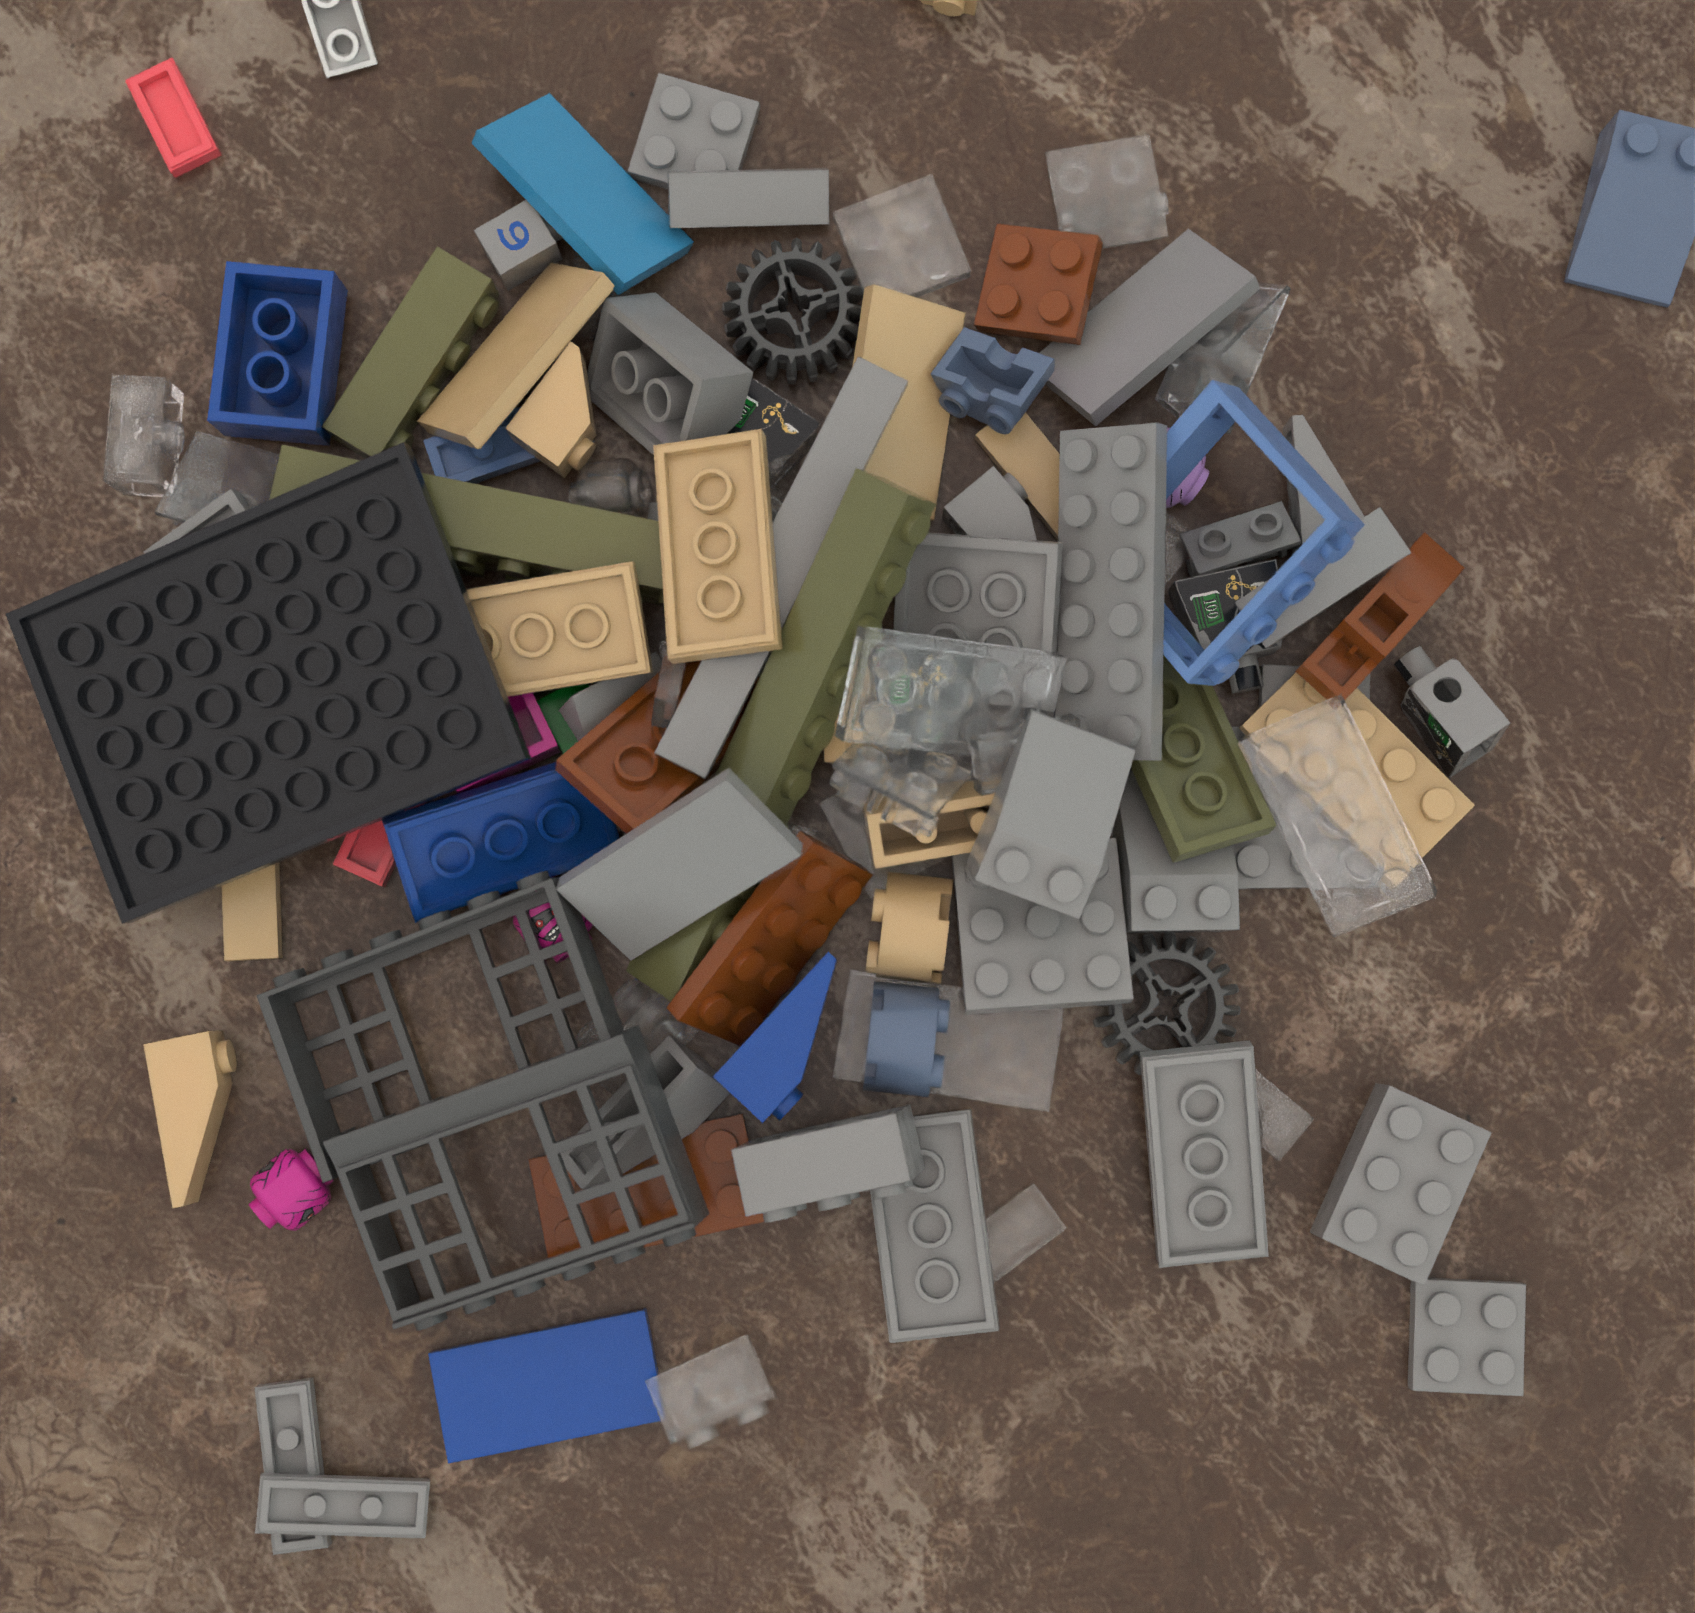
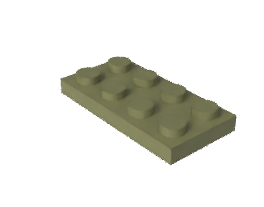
[1131,655,1277,863]

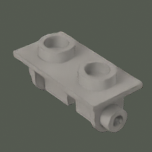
[1180,501,1302,577]

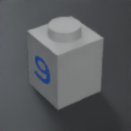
[474,200,563,291]

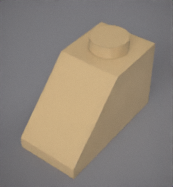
[505,341,597,478]

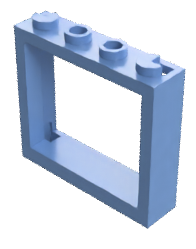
[1163,380,1365,686]

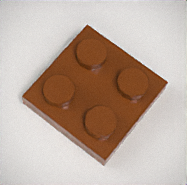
[974,224,1103,345]

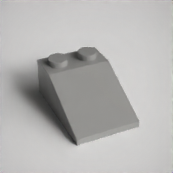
[966,709,1135,919]
[1113,770,1240,933]

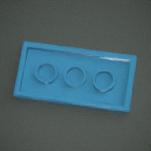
[472,93,694,295]

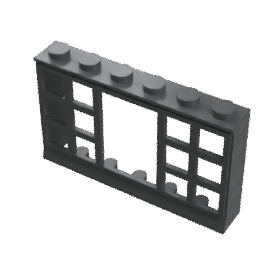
[256,871,624,1183]
[323,1025,709,1331]

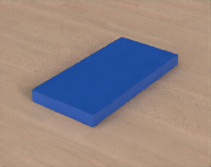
[382,762,619,923]
[428,1308,667,1464]

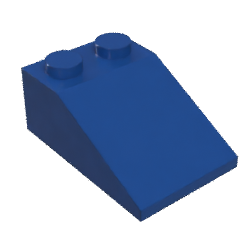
[713,952,837,1123]

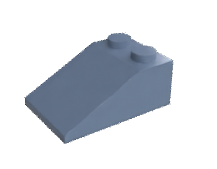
[1564,110,1695,308]

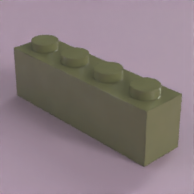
[322,246,500,459]

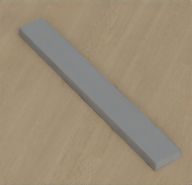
[654,356,908,780]

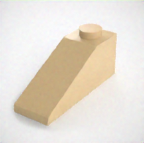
[143,1031,237,1208]

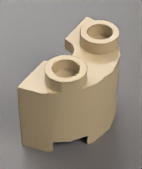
[865,872,953,985]

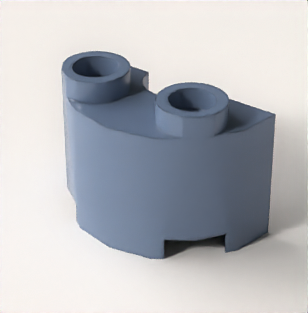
[931,327,1055,435]
[863,981,950,1097]

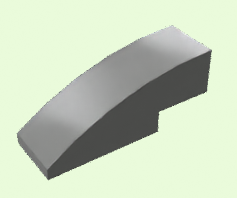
[1235,507,1412,648]

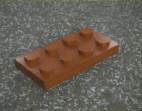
[556,660,762,834]
[666,830,873,1046]
[528,1113,764,1258]

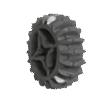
[722,237,864,385]
[1093,932,1241,1075]

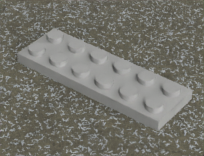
[1055,423,1167,761]

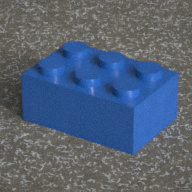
[207,261,348,446]

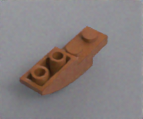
[1295,532,1464,709]

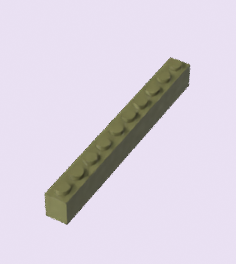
[626,468,936,1001]

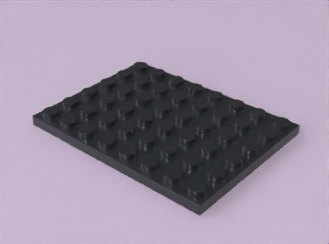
[6,442,532,924]

